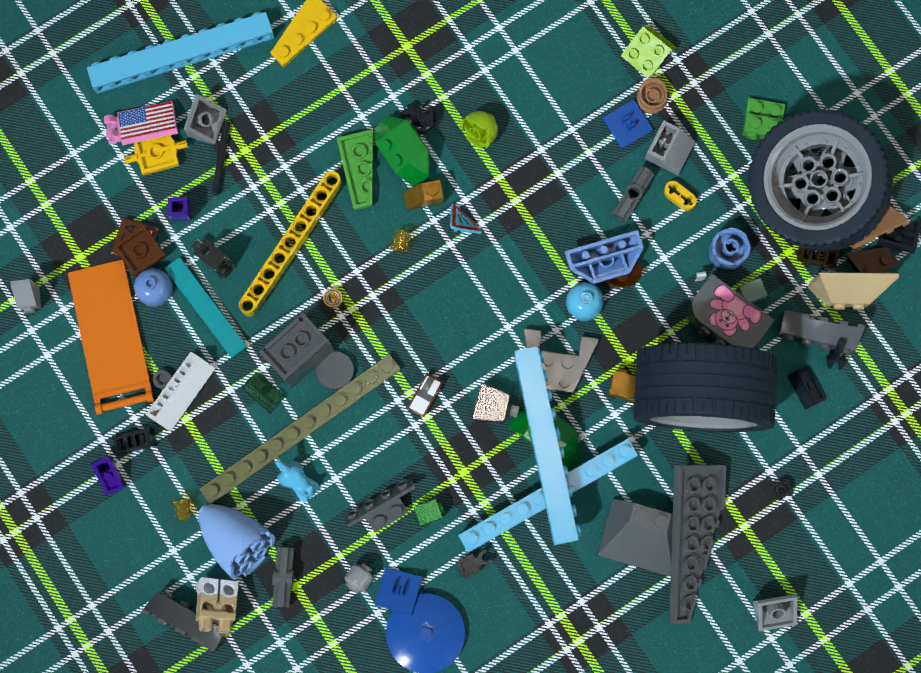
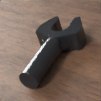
[826,339,847,370]

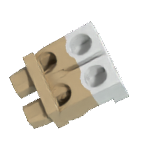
[195,577,238,634]

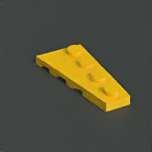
[270,0,338,68]

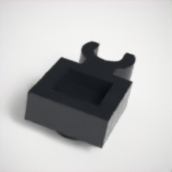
[455,550,492,580]

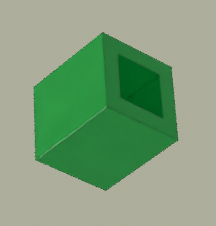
[414,499,445,526]

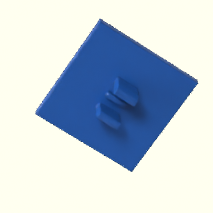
[602,99,653,149]
[375,568,423,615]

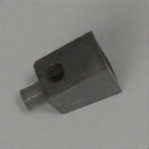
[191,239,236,281]
[472,383,519,424]

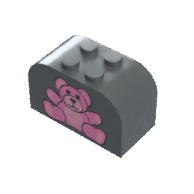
[687,274,775,348]

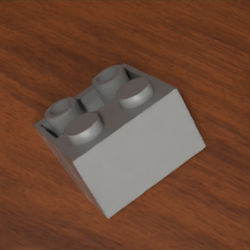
[645,120,695,175]

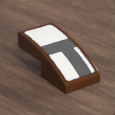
[407,372,444,417]

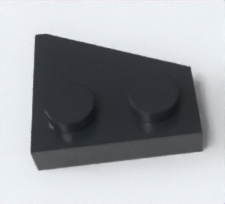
[876,219,921,254]

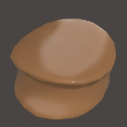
[637,78,668,114]

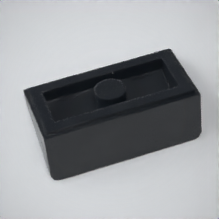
[788,366,826,409]

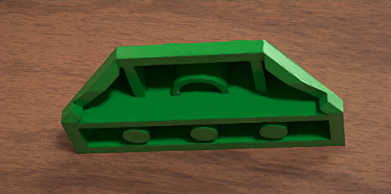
[374,116,430,187]
[507,410,580,472]

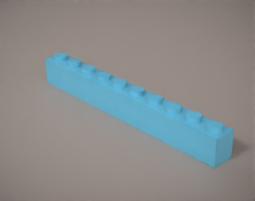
[87,12,275,94]
[514,346,581,546]
[458,439,638,553]

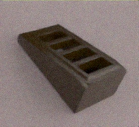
[796,247,840,270]

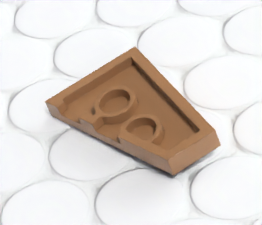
[849,205,910,249]

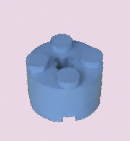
[709,228,751,270]

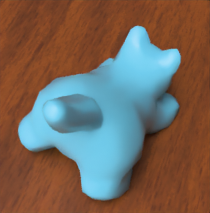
[276,460,320,503]

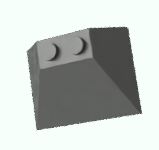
[598,499,673,577]

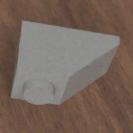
[10,279,41,313]

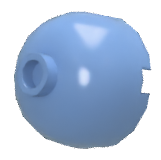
[134,268,174,307]

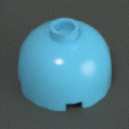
[566,282,604,321]

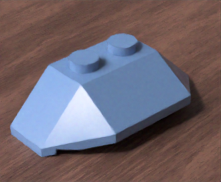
[565,230,644,284]

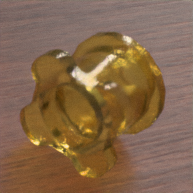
[390,230,411,253]
[171,499,193,521]

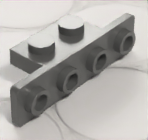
[343,478,416,533]

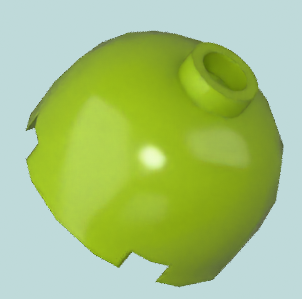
[460,110,498,149]

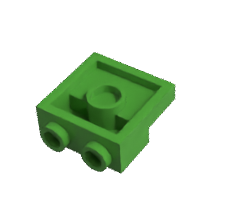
[742,98,785,140]

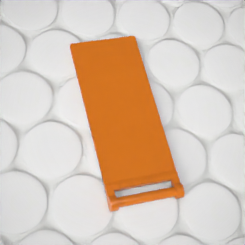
[68,260,154,415]

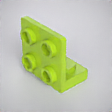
[621,24,677,78]

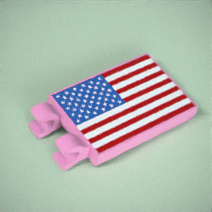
[104,101,178,145]

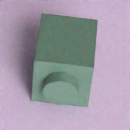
[736,278,768,304]

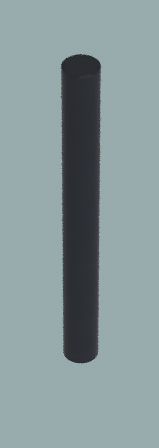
[212,121,230,195]

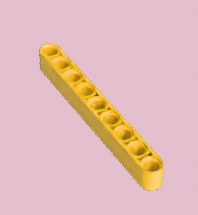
[239,171,341,317]

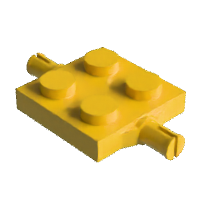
[124,135,188,176]

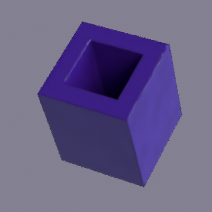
[168,197,191,222]

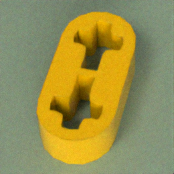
[664,181,697,211]

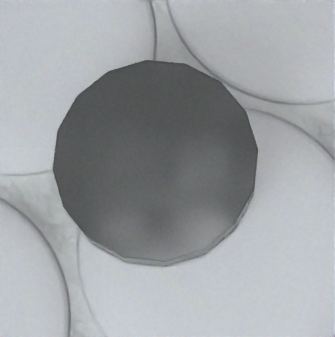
[316,351,354,390]

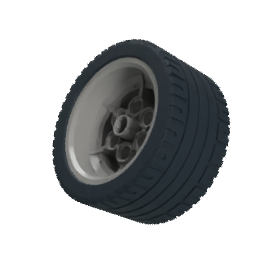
[748,109,893,252]
[633,343,777,432]

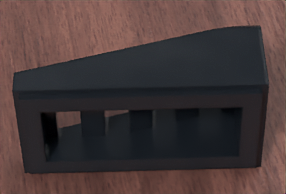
[112,428,157,456]

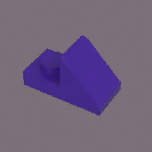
[91,455,124,495]

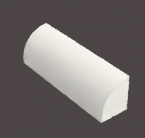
[146,352,215,432]

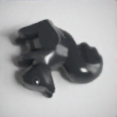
[399,103,436,136]

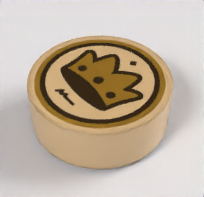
[323,288,343,308]

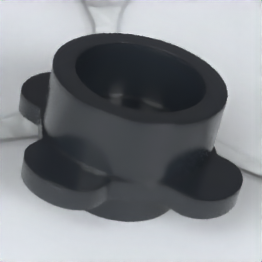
[770,478,793,501]

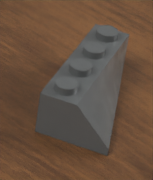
[777,310,865,355]
[141,590,226,652]

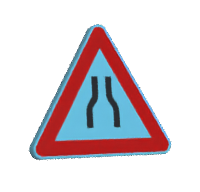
[450,204,483,234]

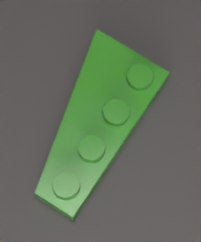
[336,129,373,211]

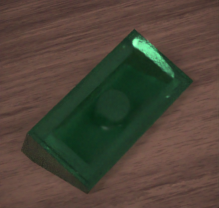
[242,371,286,414]

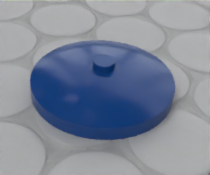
[386,593,465,673]

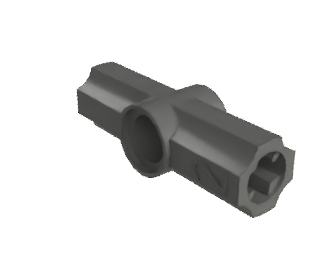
[612,166,655,223]
[272,547,295,608]

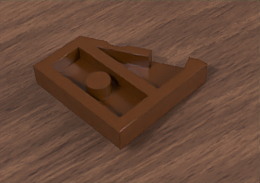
[845,247,899,273]

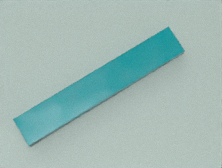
[164,257,248,359]

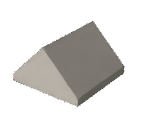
[184,94,227,144]
[752,594,797,632]

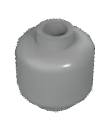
[344,563,374,594]

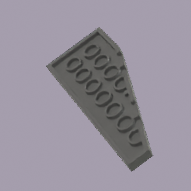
[669,465,726,624]

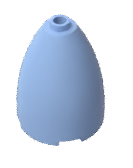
[198,504,275,580]

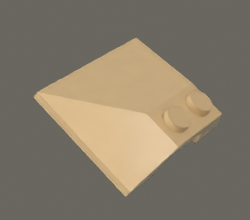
[808,273,899,310]

